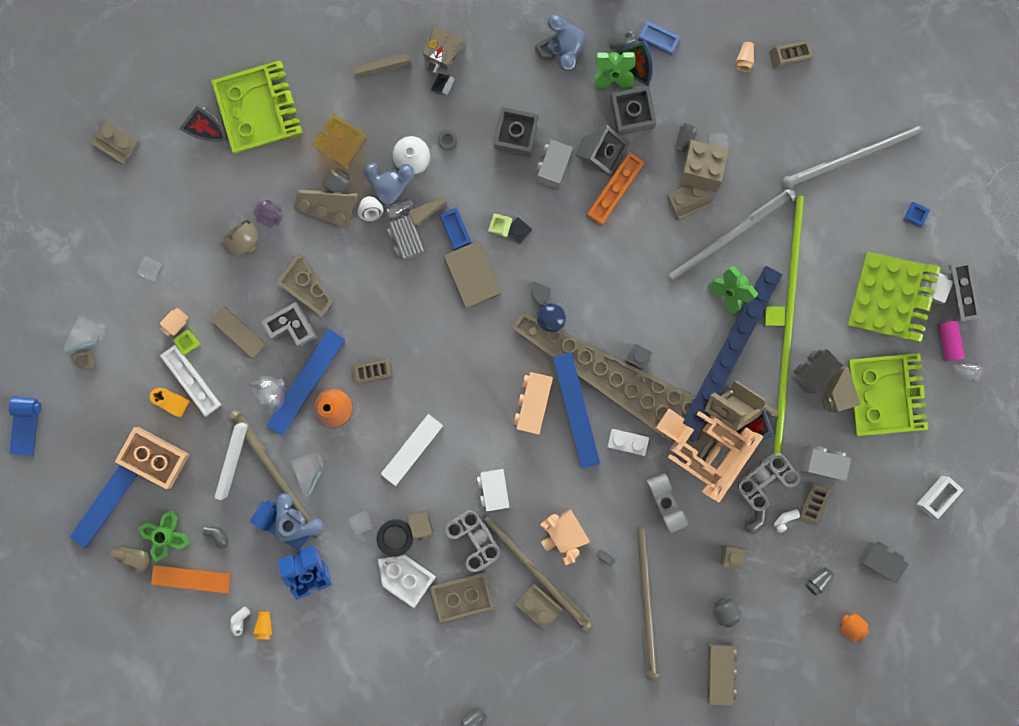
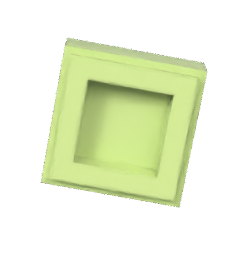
[488,214,513,237]

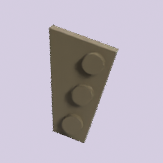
[294,190,358,229]
[276,252,334,317]

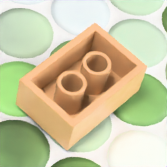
[514,372,553,434]
[115,427,190,489]

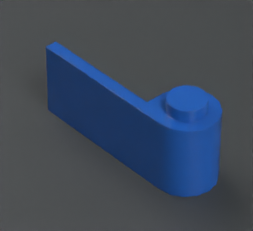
[9,396,41,456]
[250,500,309,552]

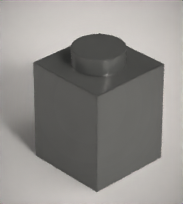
[625,343,652,370]

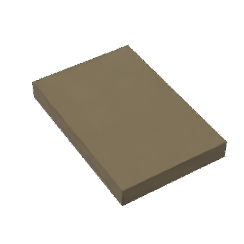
[444,241,501,308]
[430,571,495,624]

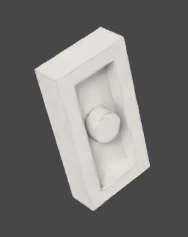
[607,428,649,456]

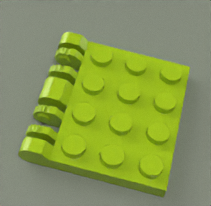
[211,61,303,154]
[848,252,941,343]
[848,353,928,436]

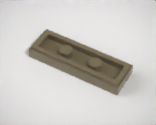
[353,53,411,79]
[211,306,266,359]

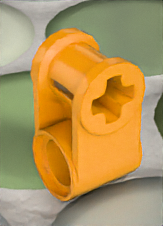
[150,388,190,418]

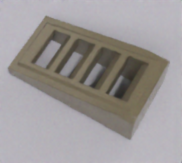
[769,40,814,69]
[409,196,446,227]
[352,358,393,384]
[798,483,831,525]

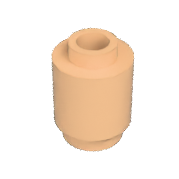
[160,308,189,336]

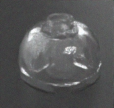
[249,375,286,414]

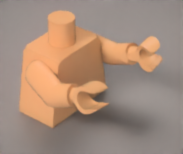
[540,509,590,566]

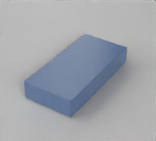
[638,21,680,55]

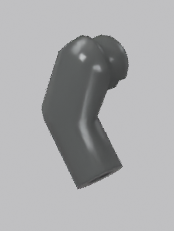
[609,32,637,49]
[745,510,766,534]
[203,526,228,549]

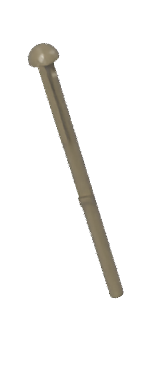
[228,410,321,538]
[483,516,592,632]
[638,527,660,681]

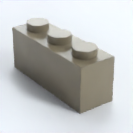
[707,643,737,706]

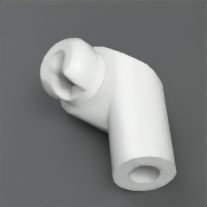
[774,509,800,533]
[230,606,251,636]

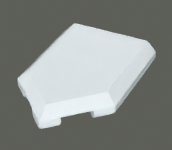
[378,554,436,608]

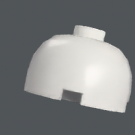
[392,136,431,174]

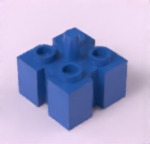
[278,545,332,600]

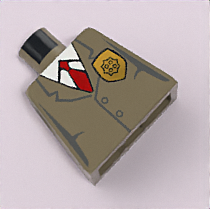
[423,24,465,75]

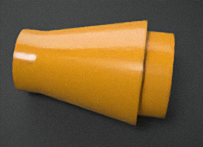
[253,611,272,640]

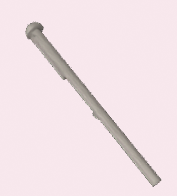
[782,126,922,190]
[668,189,796,281]

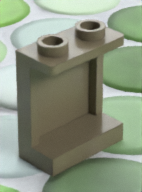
[705,380,767,431]

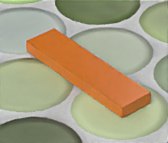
[587,152,645,225]
[151,565,231,594]

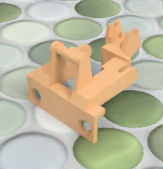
[656,409,763,502]

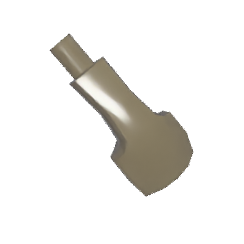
[110,547,150,574]

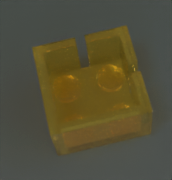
[312,113,367,170]

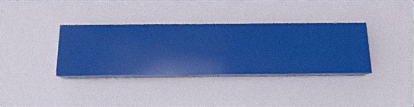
[267,329,346,436]
[553,352,600,468]
[70,465,138,548]

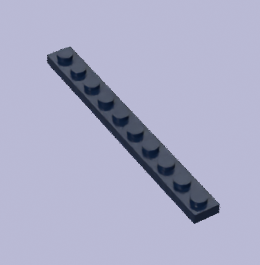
[683,266,783,442]

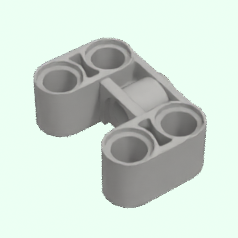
[738,453,800,511]
[645,473,688,534]
[445,510,500,572]

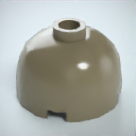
[219,219,258,255]

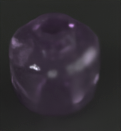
[253,200,283,228]

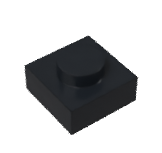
[431,73,455,96]
[508,217,532,244]

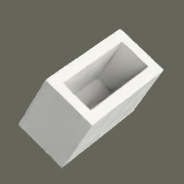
[477,469,509,511]
[916,476,963,519]

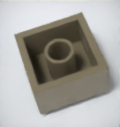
[680,140,729,193]

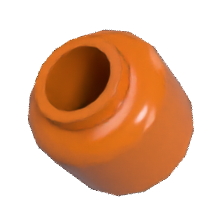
[839,613,870,642]

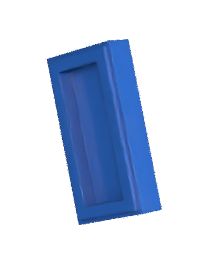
[439,207,472,250]

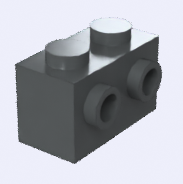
[859,541,909,584]

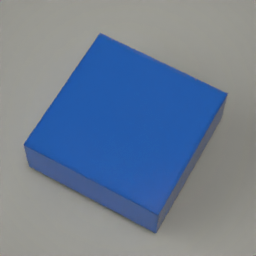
[903,202,930,228]

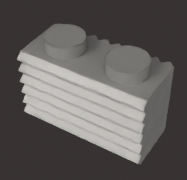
[387,215,425,260]

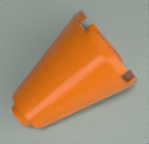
[314,389,352,427]

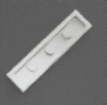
[160,344,222,417]
[381,414,443,486]
[215,423,248,500]

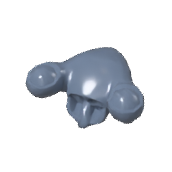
[547,15,587,70]
[363,162,415,206]
[275,493,324,542]

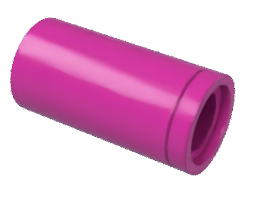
[938,320,965,362]

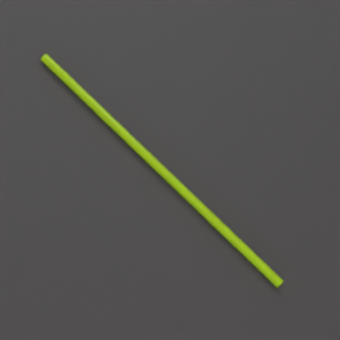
[773,196,804,462]

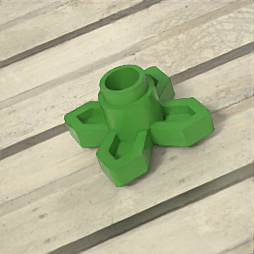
[595,52,635,88]
[708,266,758,315]
[138,510,191,562]

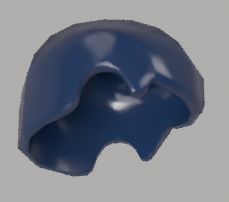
[537,303,566,332]

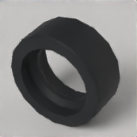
[376,519,413,557]

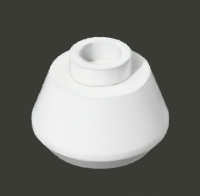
[358,197,384,221]

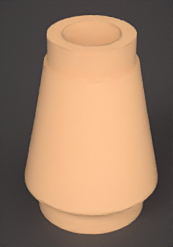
[735,42,754,72]

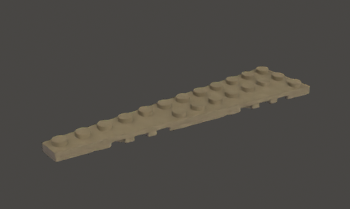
[512,313,715,459]

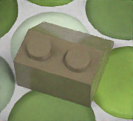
[822,367,861,412]

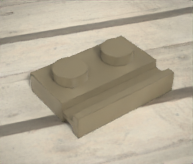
[91,120,139,165]
[667,186,714,220]
[516,583,563,630]

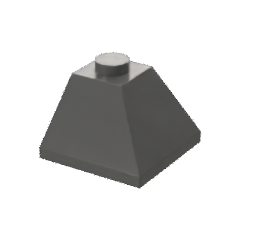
[575,125,629,176]

